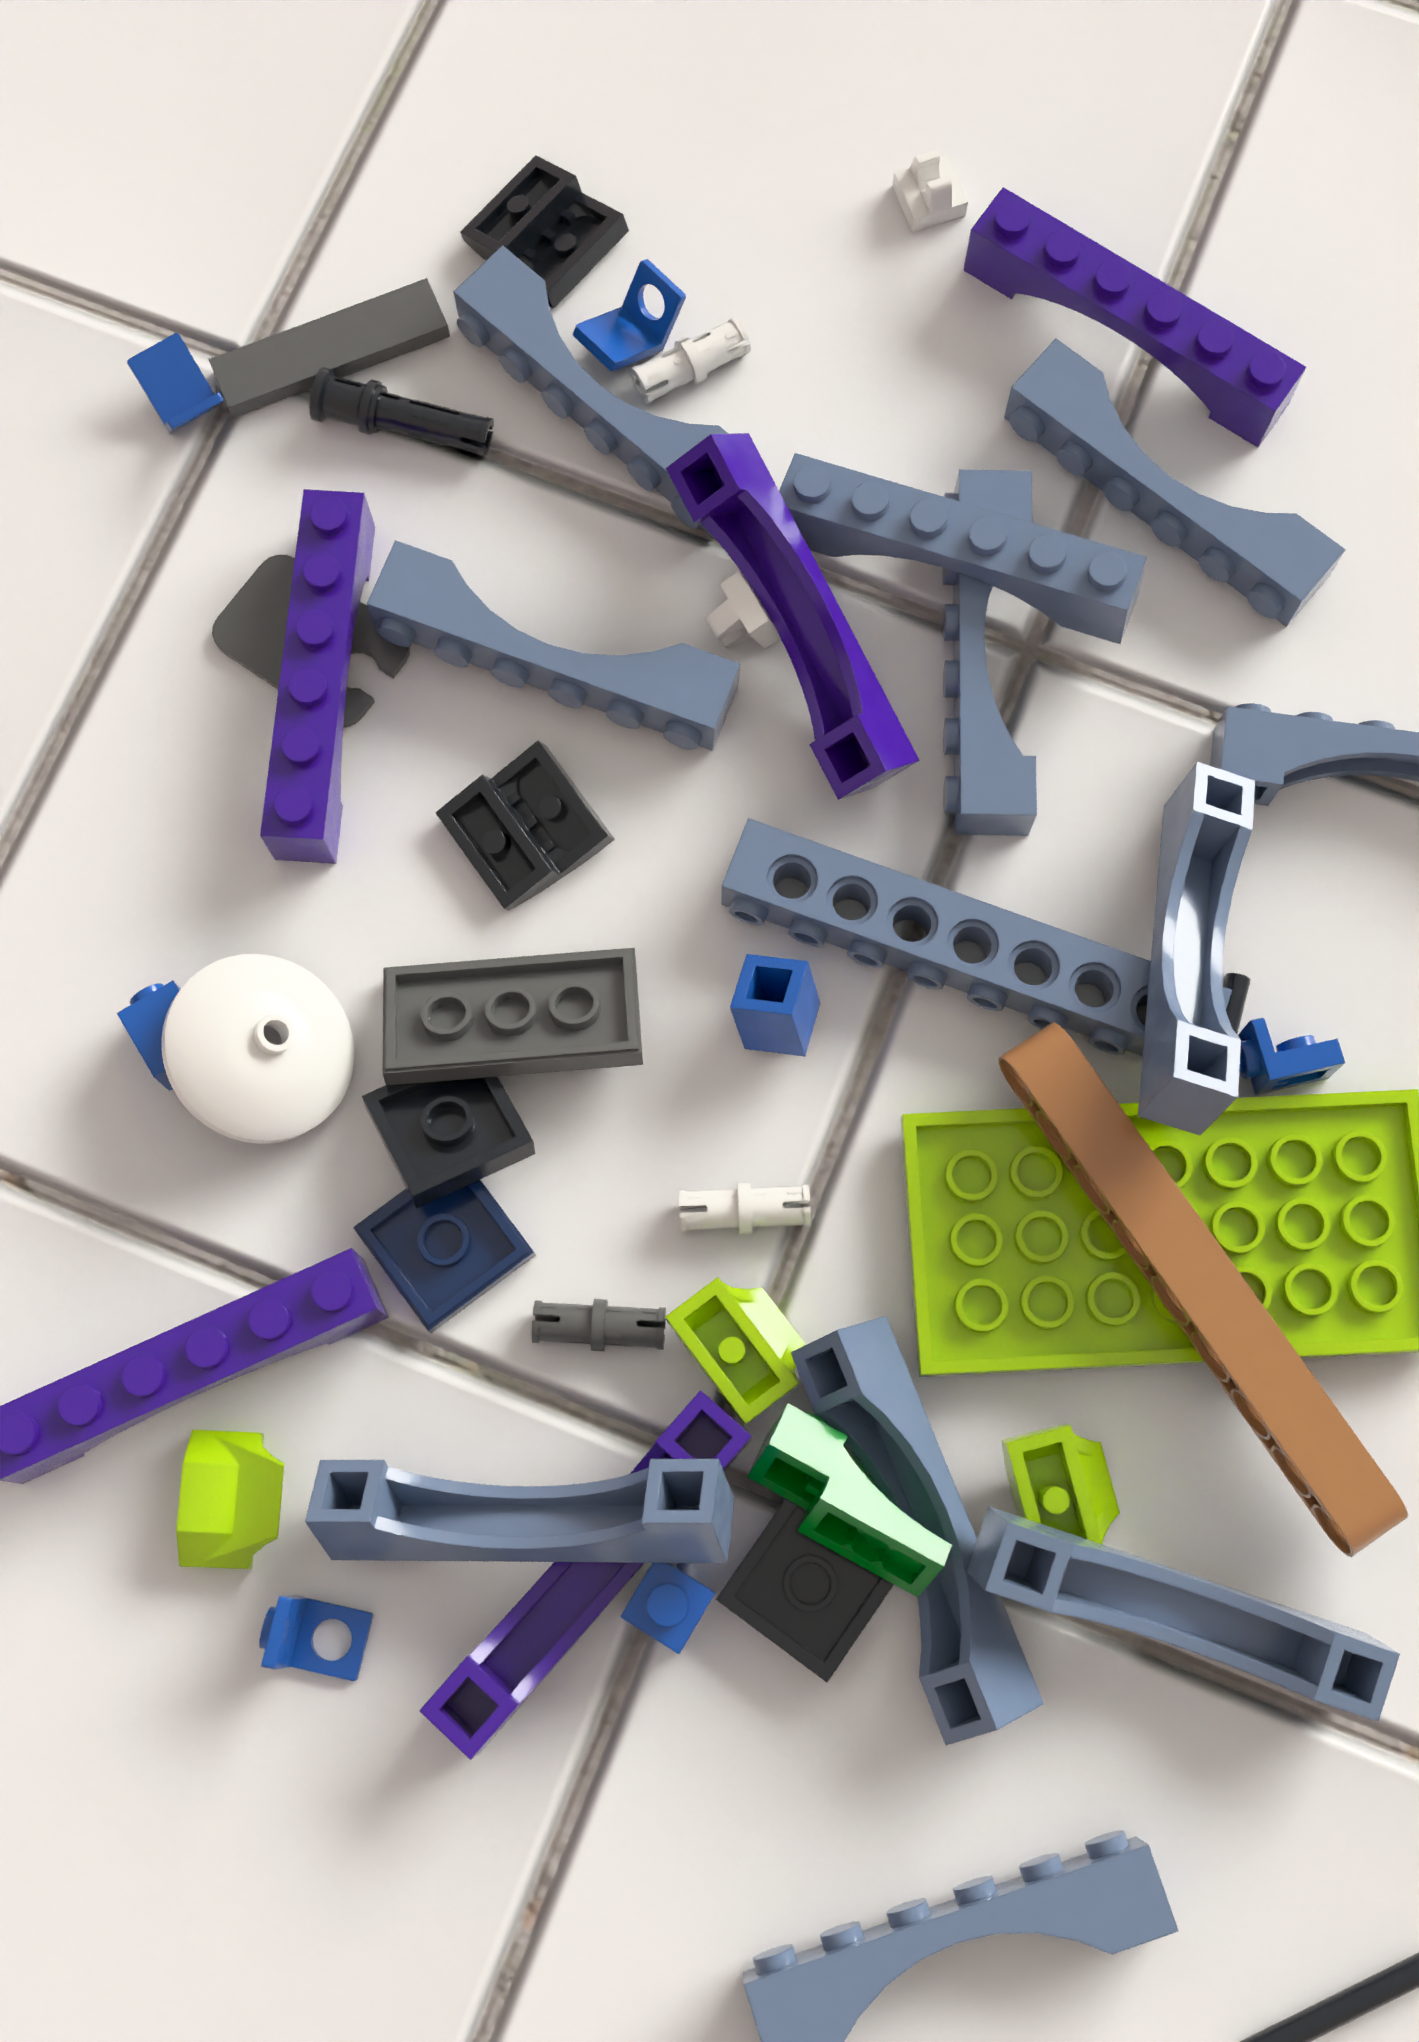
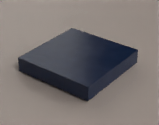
[353,1180,536,1333]

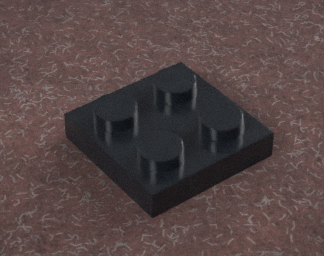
[362,1077,536,1209]
[715,1499,894,1682]

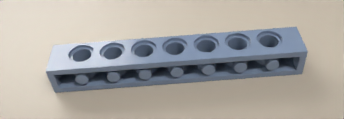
[721,818,1232,1056]

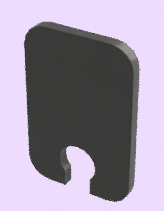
[212,555,410,728]

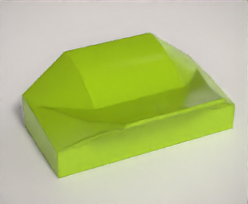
[665,1277,805,1426]
[1001,1424,1120,1544]
[176,1430,285,1569]

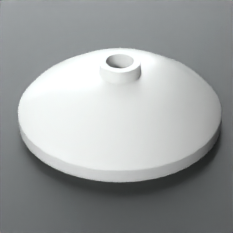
[162,954,355,1144]

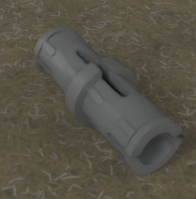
[531,1299,666,1351]

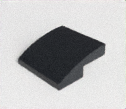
[460,155,629,309]
[435,740,615,911]

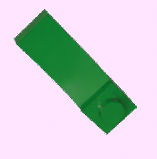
[747,1403,952,1598]

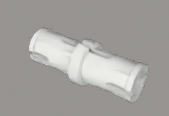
[630,317,751,404]
[679,1182,811,1234]

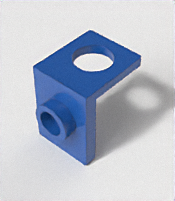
[572,259,686,372]
[127,333,224,434]
[259,1595,374,1681]

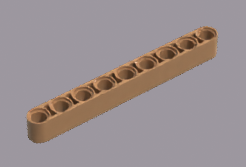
[998,1022,1408,1557]

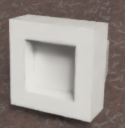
[892,150,968,233]
[706,570,781,649]

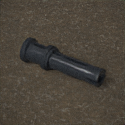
[309,367,494,456]

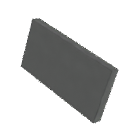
[382,948,643,1086]

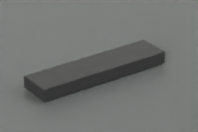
[208,278,450,418]

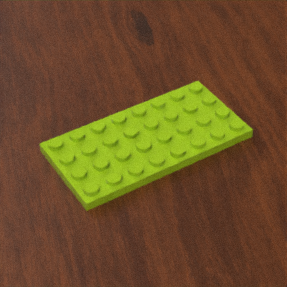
[900,1089,1419,1377]

